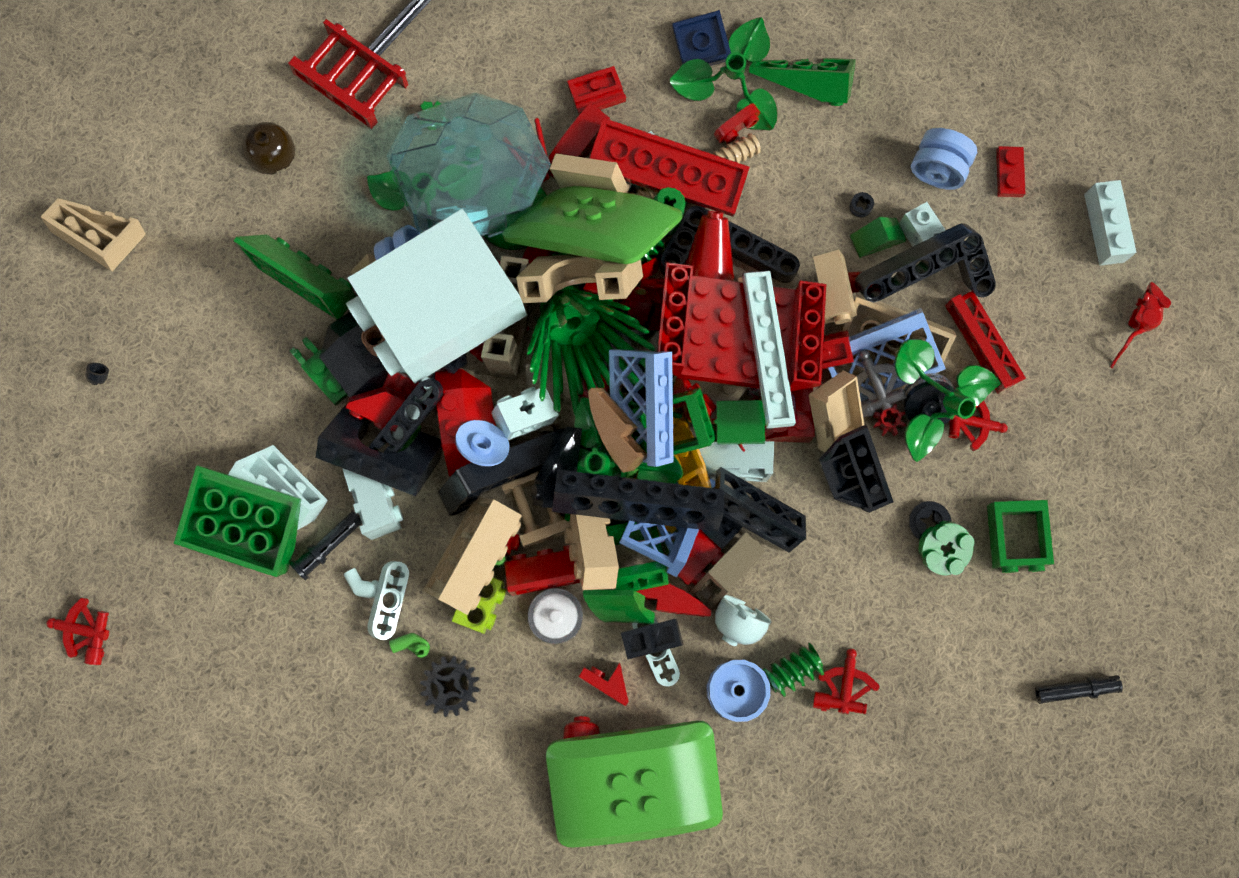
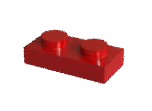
[996,146,1025,198]

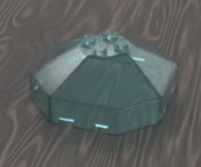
[386,92,551,238]

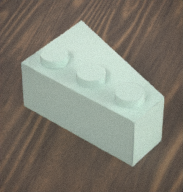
[699,441,774,482]
[228,445,328,530]
[342,468,404,540]

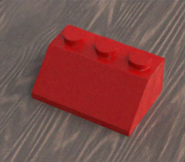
[505,545,580,596]

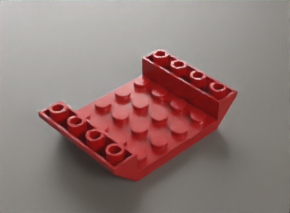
[657,262,827,391]

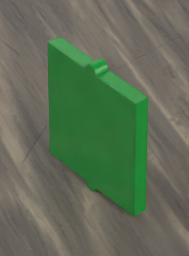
[714,400,766,445]

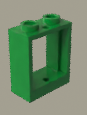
[633,388,716,455]
[986,500,1054,573]
[606,522,669,591]

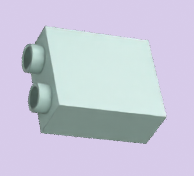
[346,209,527,384]

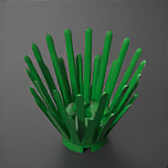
[527,284,655,415]

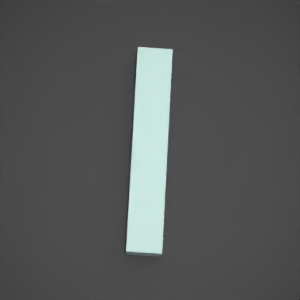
[742,271,796,428]

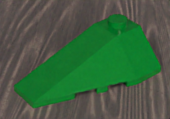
[749,58,856,106]

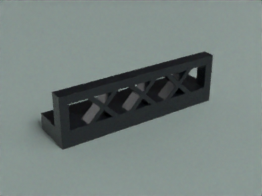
[714,467,806,553]

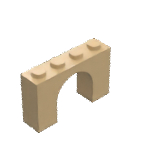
[738,250,857,327]
[516,254,643,303]

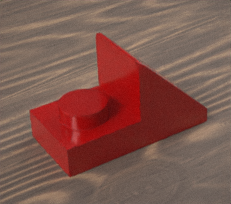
[579,663,629,706]

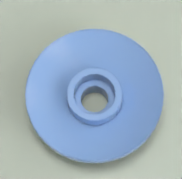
[455,420,509,466]

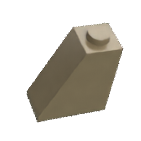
[689,533,766,609]

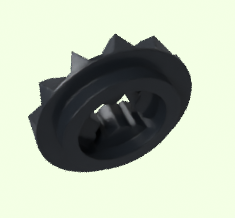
[908,501,952,540]

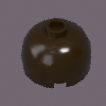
[242,122,296,175]

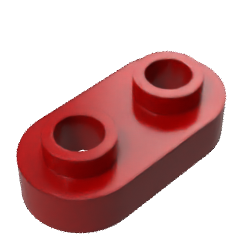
[714,103,760,144]

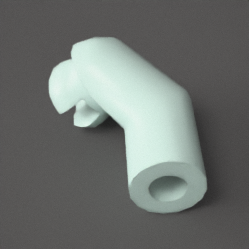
[344,568,379,599]

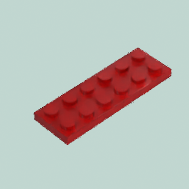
[589,118,750,217]

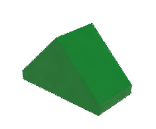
[850,217,907,259]

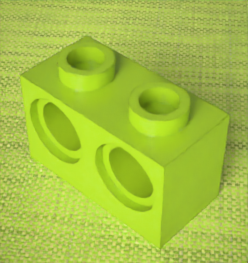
[452,578,507,634]

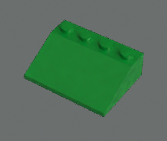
[233,234,357,320]
[173,465,302,577]

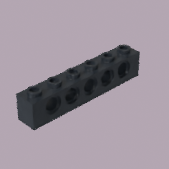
[552,469,724,532]

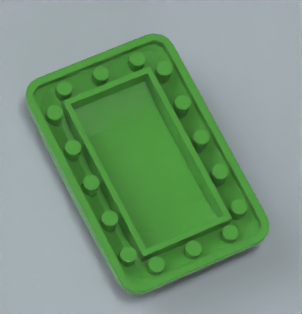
[502,186,682,264]
[546,720,723,848]

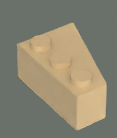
[41,198,146,272]
[564,514,619,590]

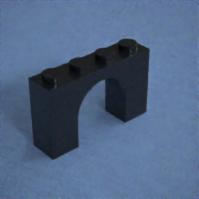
[315,403,443,496]

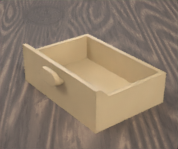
[550,154,631,193]
[809,370,864,452]

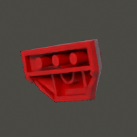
[435,368,496,477]

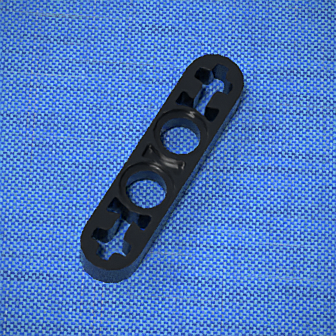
[369,378,443,453]

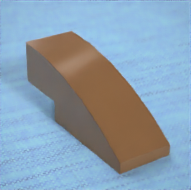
[588,388,647,472]

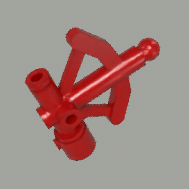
[948,388,1008,451]
[46,598,109,665]
[813,648,880,715]

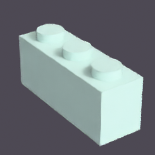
[1084,180,1136,266]

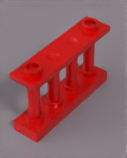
[288,19,408,129]

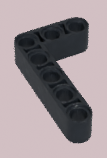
[660,206,800,283]
[855,223,996,303]
[438,428,565,516]

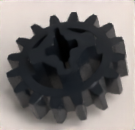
[420,656,481,717]

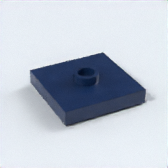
[672,10,731,66]

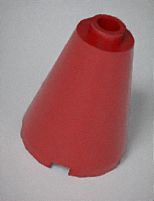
[685,211,734,281]

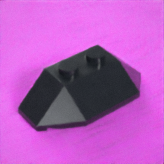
[320,312,388,398]
[819,424,894,513]

